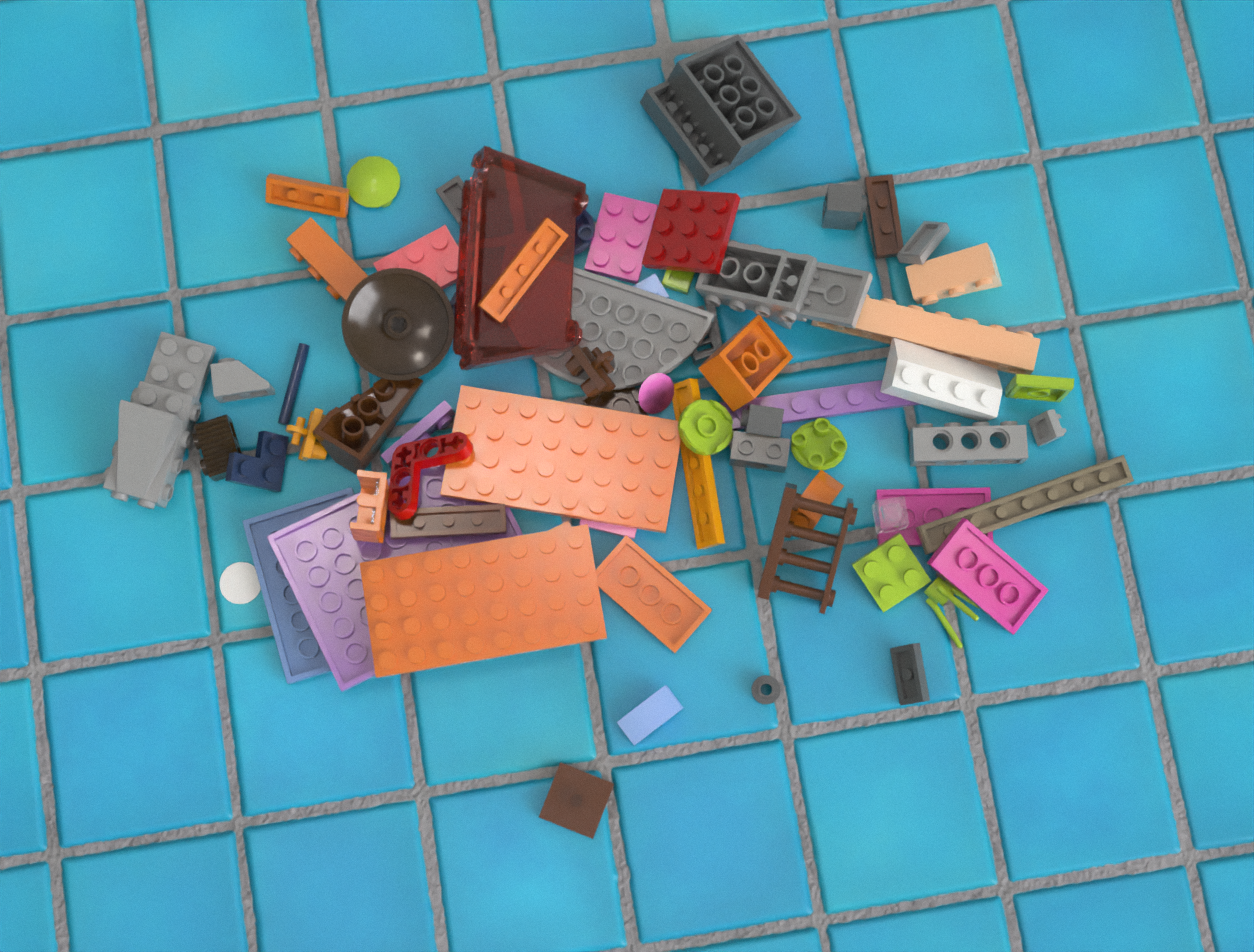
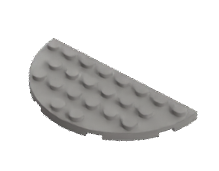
[501,245,715,390]

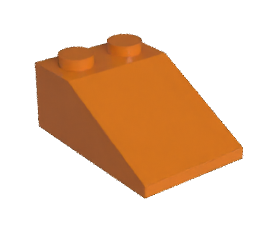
[698,315,793,412]

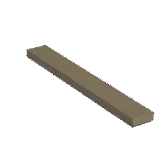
[916,455,1134,555]

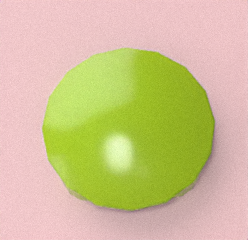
[346,156,400,208]
[791,418,847,470]

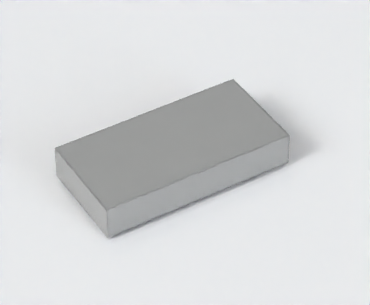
[897,221,950,265]

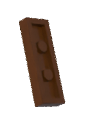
[864,174,904,259]

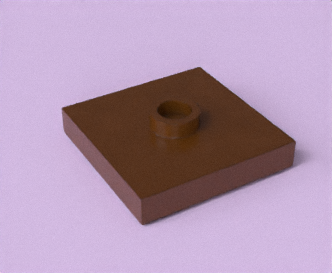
[539,762,614,839]

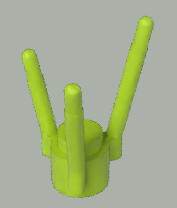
[924,576,979,648]

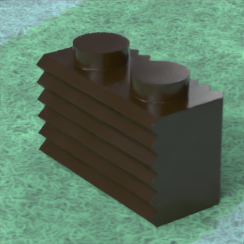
[192,414,242,481]

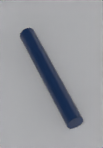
[278,343,310,426]

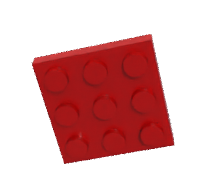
[642,189,741,274]

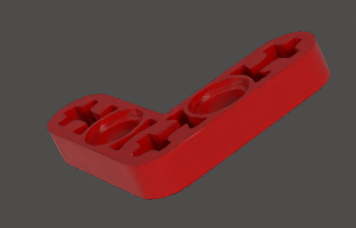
[388,432,473,520]

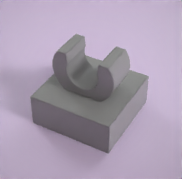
[1028,409,1066,446]

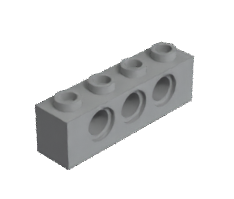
[909,421,1028,467]

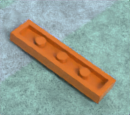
[477,217,569,323]

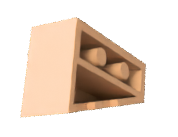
[905,242,1002,305]

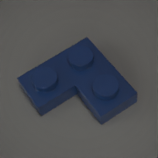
[225,431,289,492]

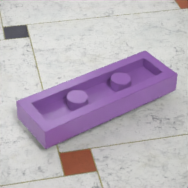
[380,400,455,468]

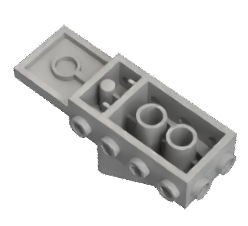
[695,239,873,329]
[103,331,216,510]

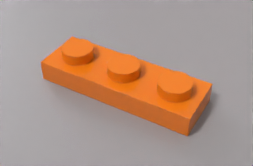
[265,173,349,218]

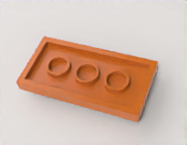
[596,535,712,654]

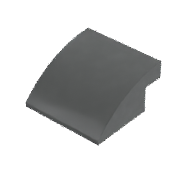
[640,34,802,187]

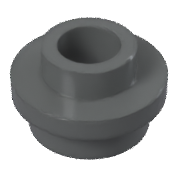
[751,675,780,705]

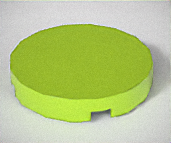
[678,399,734,456]

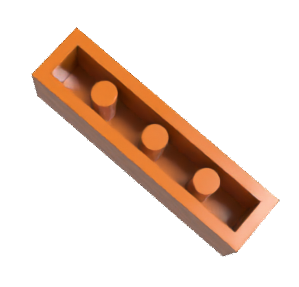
[286,217,368,302]

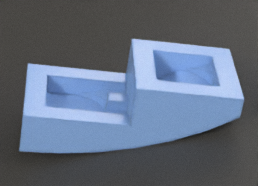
[617,685,683,745]

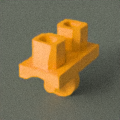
[286,408,327,462]

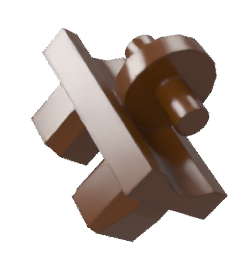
[565,345,616,397]

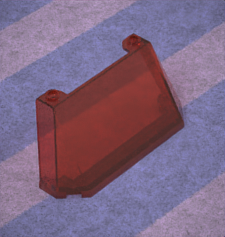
[453,146,589,371]

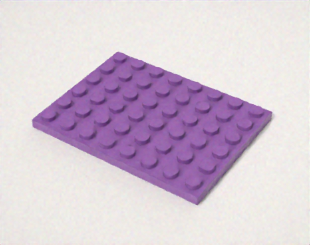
[267,464,523,692]

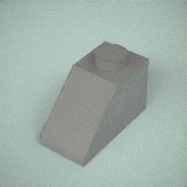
[210,358,275,403]

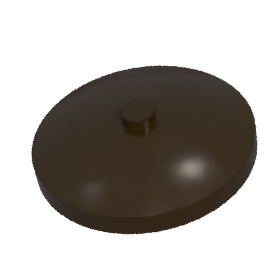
[341,268,455,381]

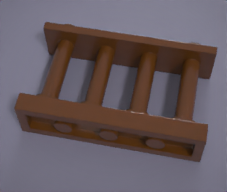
[757,482,858,614]

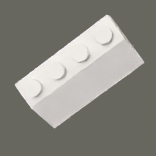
[880,338,1003,422]

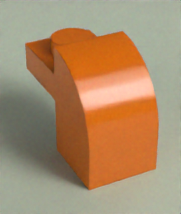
[789,470,844,529]

